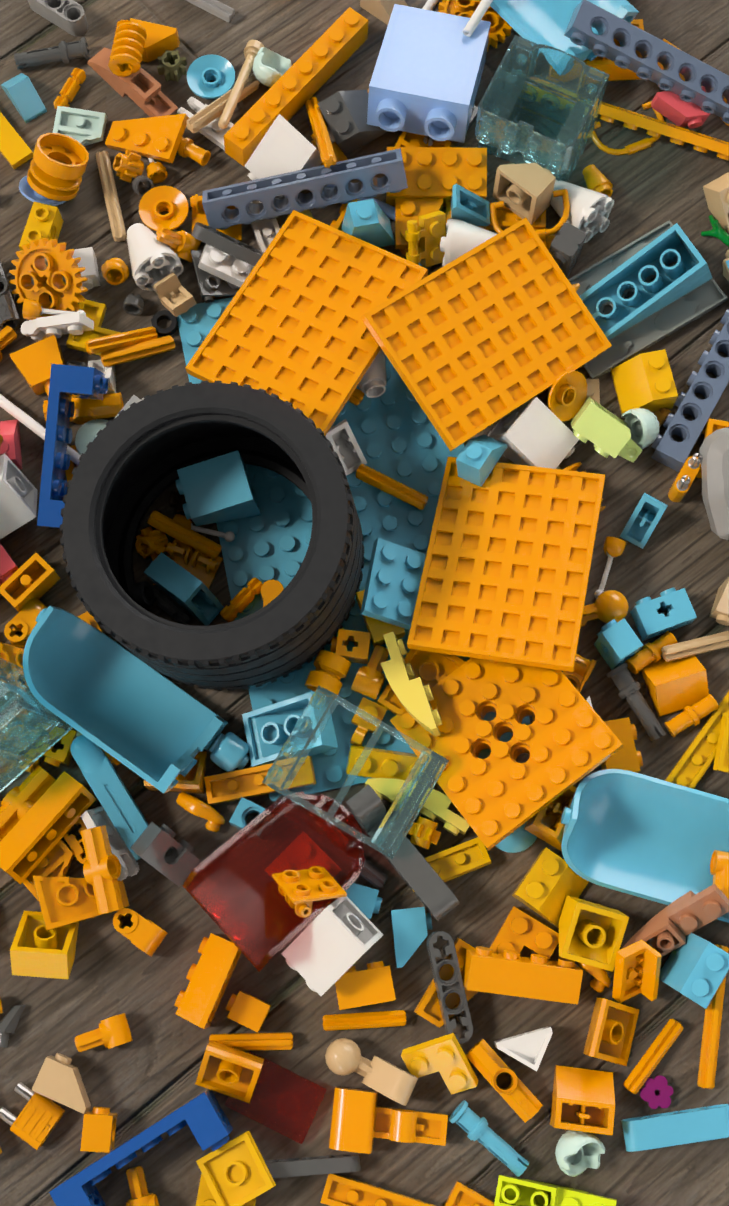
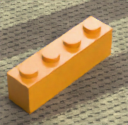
[0,771,96,885]
[462,946,583,1005]

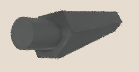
[0,1005,25,1048]

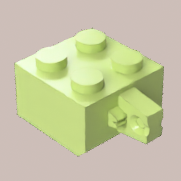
[571,397,642,463]

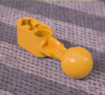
[581,590,629,627]

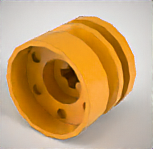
[27,133,89,201]

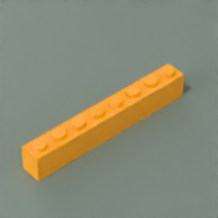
[224,7,369,166]

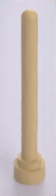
[218,40,264,129]

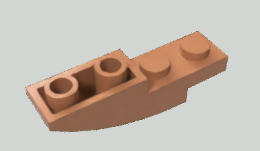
[87,47,178,117]
[623,884,729,957]

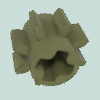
[157,50,187,82]

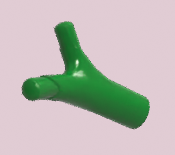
[701,215,729,248]

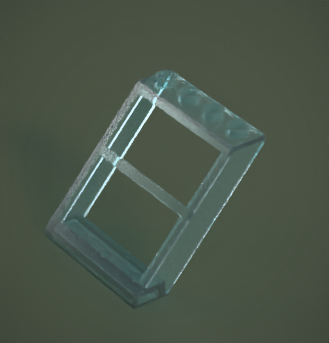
[263,686,449,859]

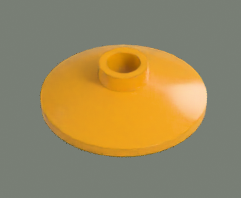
[139,186,189,231]
[548,370,587,421]

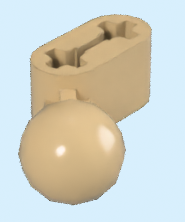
[325,1038,418,1106]

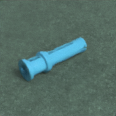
[449,1100,529,1177]

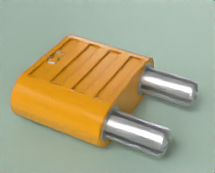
[668,453,702,502]
[0,1082,65,1150]

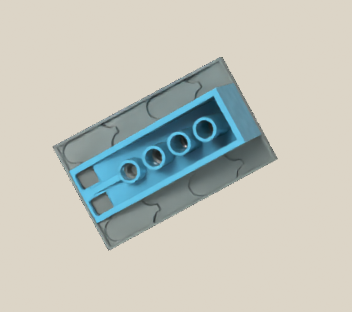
[568,220,728,379]

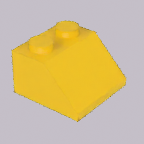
[610,349,678,414]
[512,847,589,928]
[559,895,629,972]
[10,911,79,979]

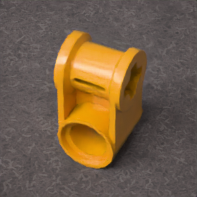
[4,598,48,648]
[562,654,597,693]
[113,908,168,957]

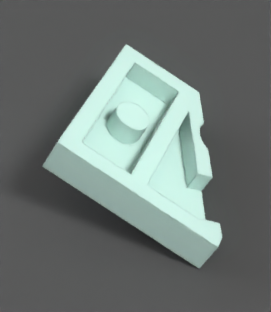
[53,106,107,146]

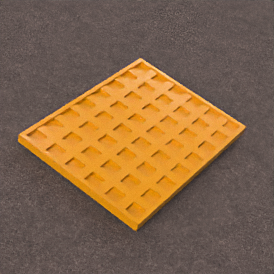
[185,210,428,436]
[361,217,612,451]
[407,457,605,672]

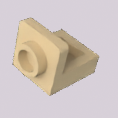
[153,273,197,317]

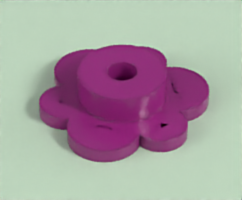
[640,1075,674,1109]

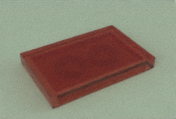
[225,1051,327,1144]

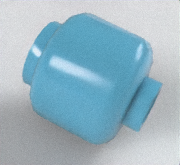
[209,732,250,772]

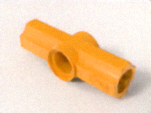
[43,392,124,425]
[0,765,56,841]
[80,825,124,914]
[466,1038,543,1123]

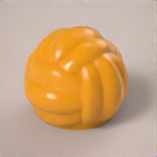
[101,258,129,285]

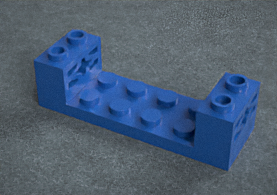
[37,364,108,528]
[49,1089,233,1206]

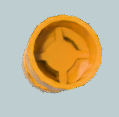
[305,650,351,699]

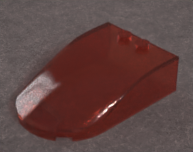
[182,792,365,972]

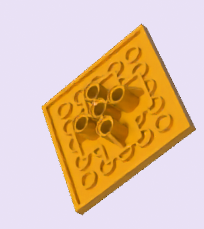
[390,658,623,850]

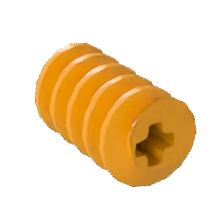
[108,20,147,77]

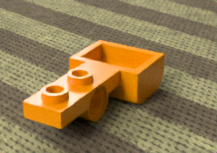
[329,1086,448,1154]

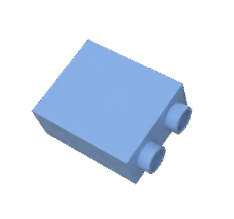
[367,4,491,143]

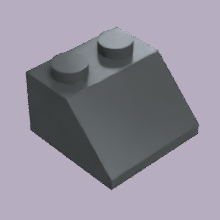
[318,89,388,156]

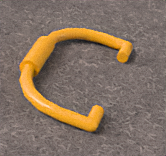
[587,101,665,156]
[490,189,570,240]

